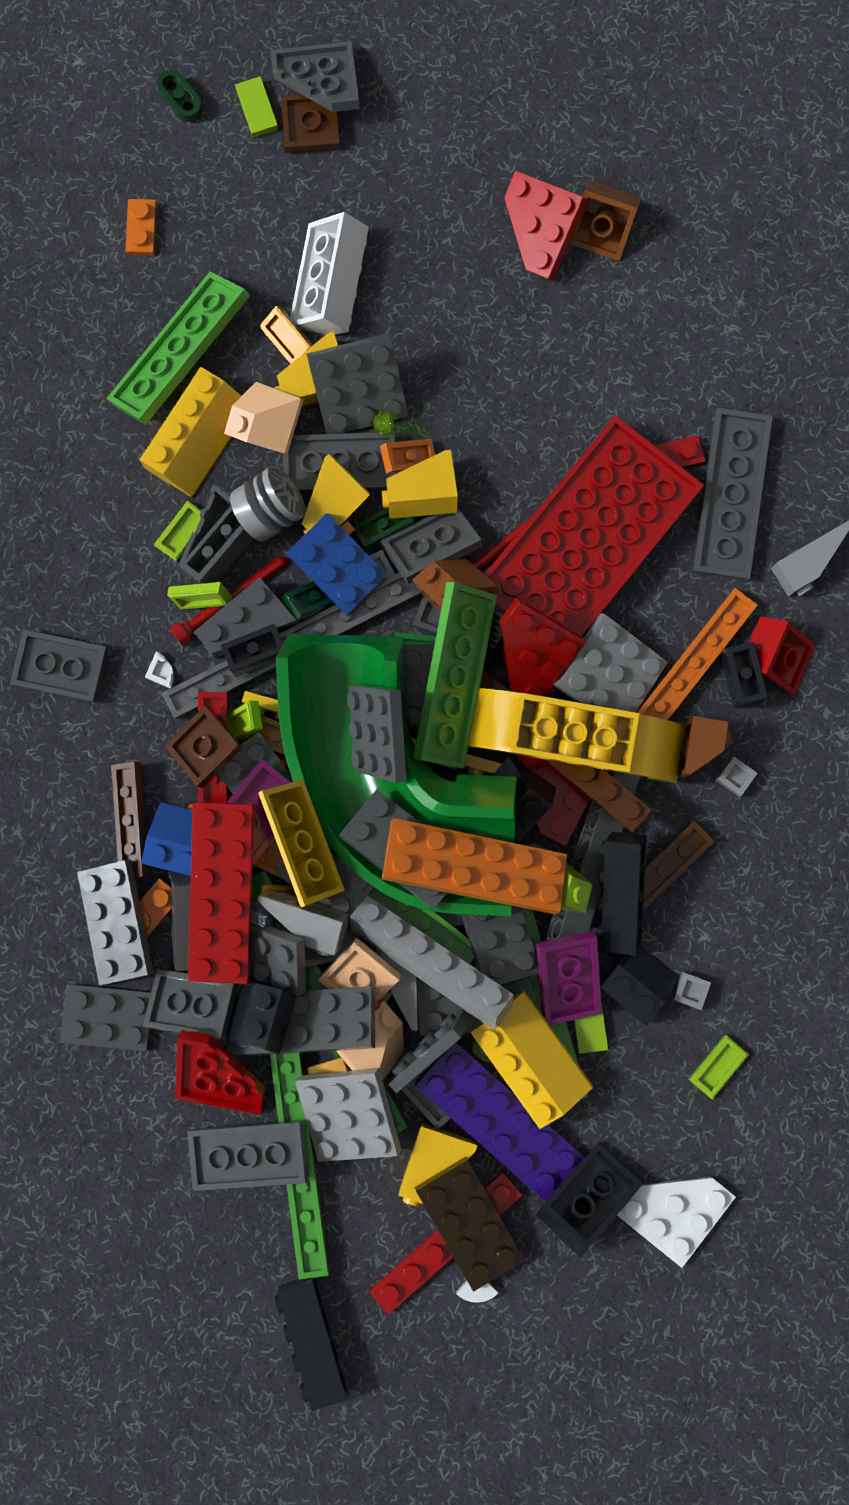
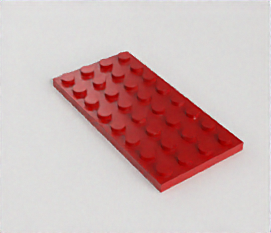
[484,415,704,636]

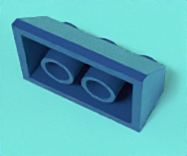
[141,801,193,876]

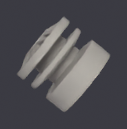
[230,465,306,542]

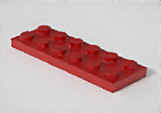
[188,802,254,984]

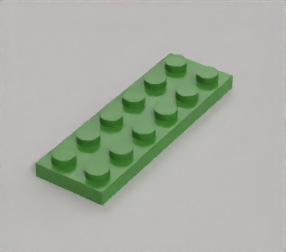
[106,272,250,425]
[413,582,497,769]

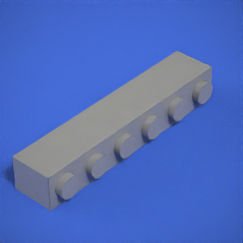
[349,895,514,1030]

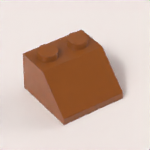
[569,180,642,261]
[412,559,500,613]
[677,716,731,779]

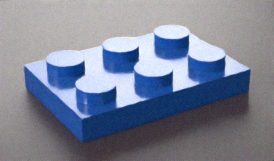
[286,513,387,615]

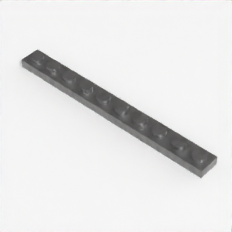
[162,573,422,720]

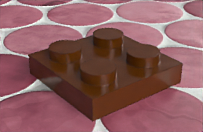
[281,94,340,153]
[165,706,243,788]

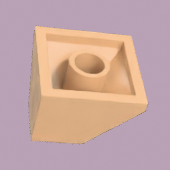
[224,382,304,454]
[337,1001,404,1080]

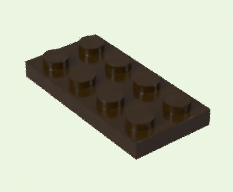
[414,1156,524,1292]

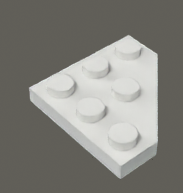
[617,1176,736,1268]

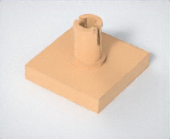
[318,937,401,1000]

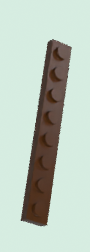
[479,670,652,834]

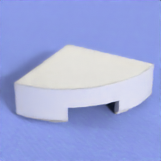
[145,652,174,689]
[456,1280,498,1303]

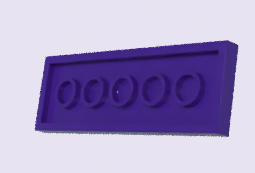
[414,1042,585,1202]

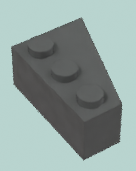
[179,484,254,584]
[194,577,298,659]
[169,871,191,971]

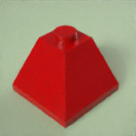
[749,616,815,696]

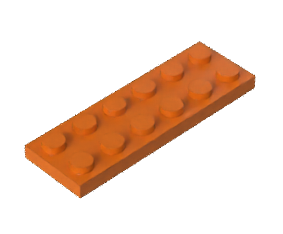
[382,818,567,915]

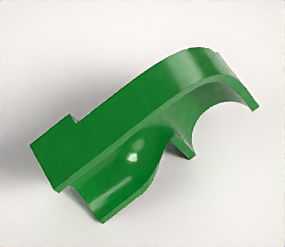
[276,634,517,916]

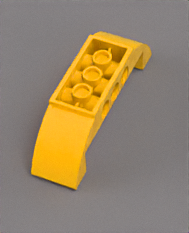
[468,688,686,784]

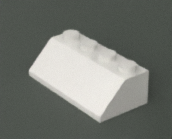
[290,212,369,335]

